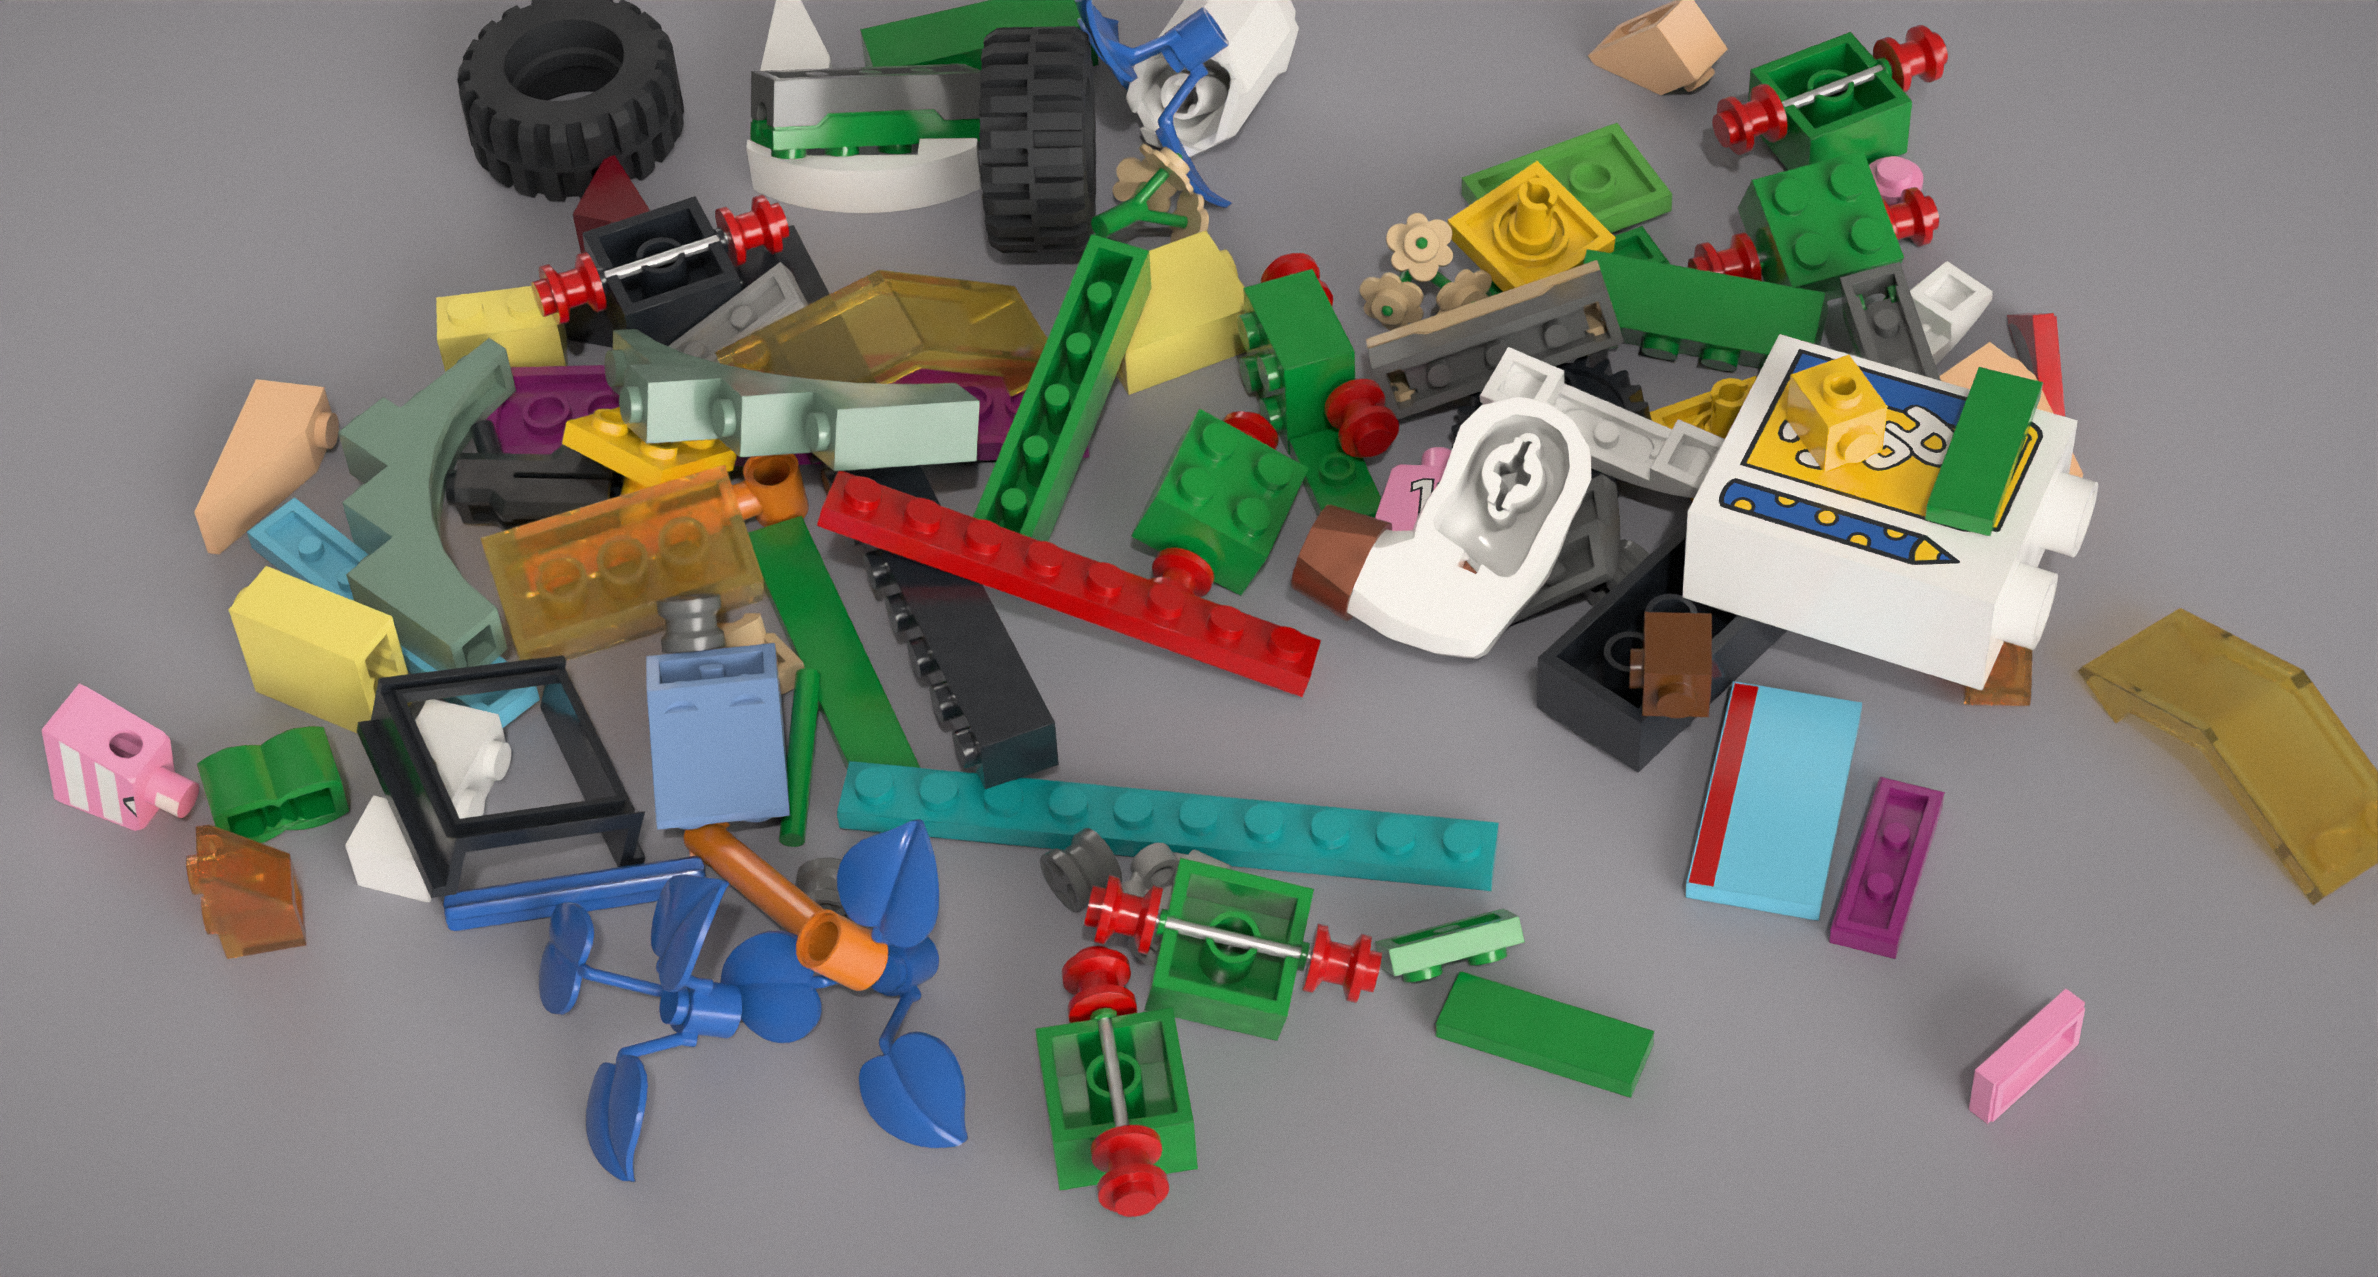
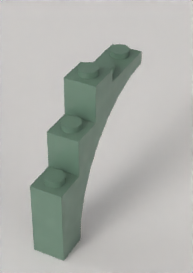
[604,329,980,471]
[338,338,516,671]

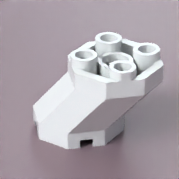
[1126,0,1299,157]

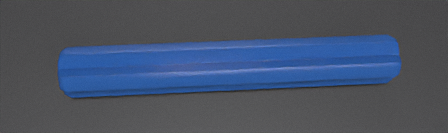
[443,856,707,931]

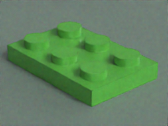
[1462,123,1673,233]

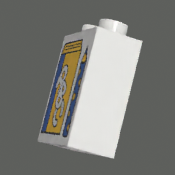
[1683,334,2098,691]

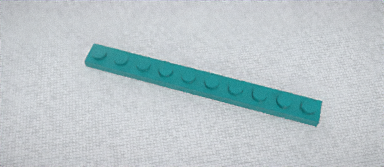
[837,761,1499,891]

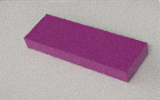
[1829,777,1945,959]

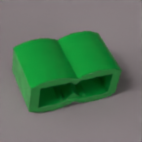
[197,726,349,849]

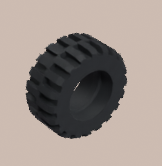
[457,0,685,201]
[979,26,1097,253]

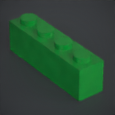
[860,0,1099,70]
[1583,249,1828,371]

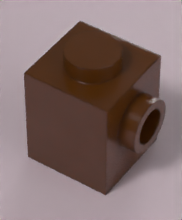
[1629,612,1712,718]

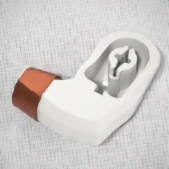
[1291,396,1591,659]

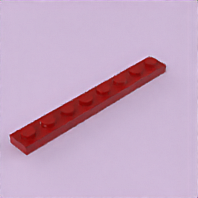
[817,471,1321,697]

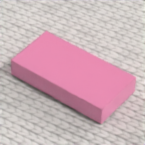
[1969,989,2085,1124]

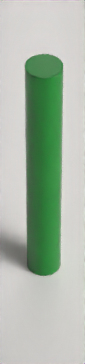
[779,668,821,847]

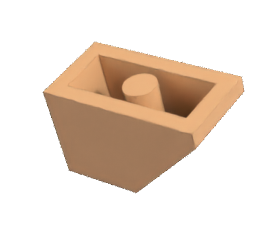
[1588,0,1728,95]

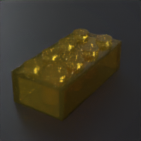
[481,465,764,661]

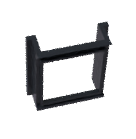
[357,655,645,898]

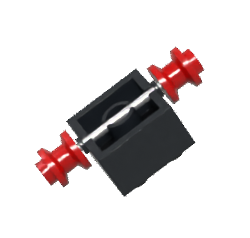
[531,194,789,346]

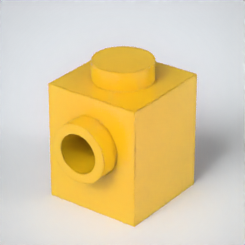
[1786,354,1888,472]

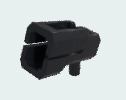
[446,420,623,539]

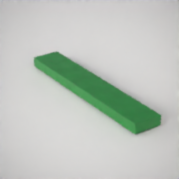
[743,516,920,770]

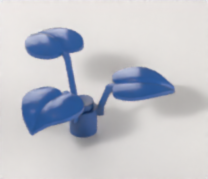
[1075,0,1233,208]
[720,819,968,1148]
[539,874,742,1182]

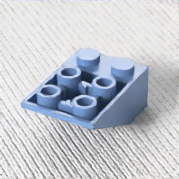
[646,643,790,830]

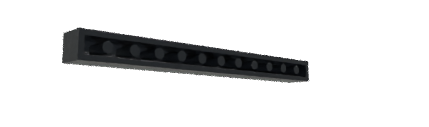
[732,225,1059,790]

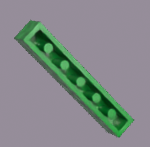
[973,234,1152,541]

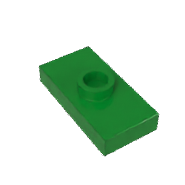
[1289,427,1382,518]

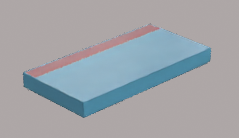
[1686,681,1862,921]

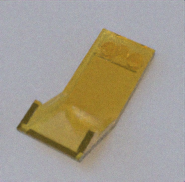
[715,270,1048,396]
[2078,608,2378,906]

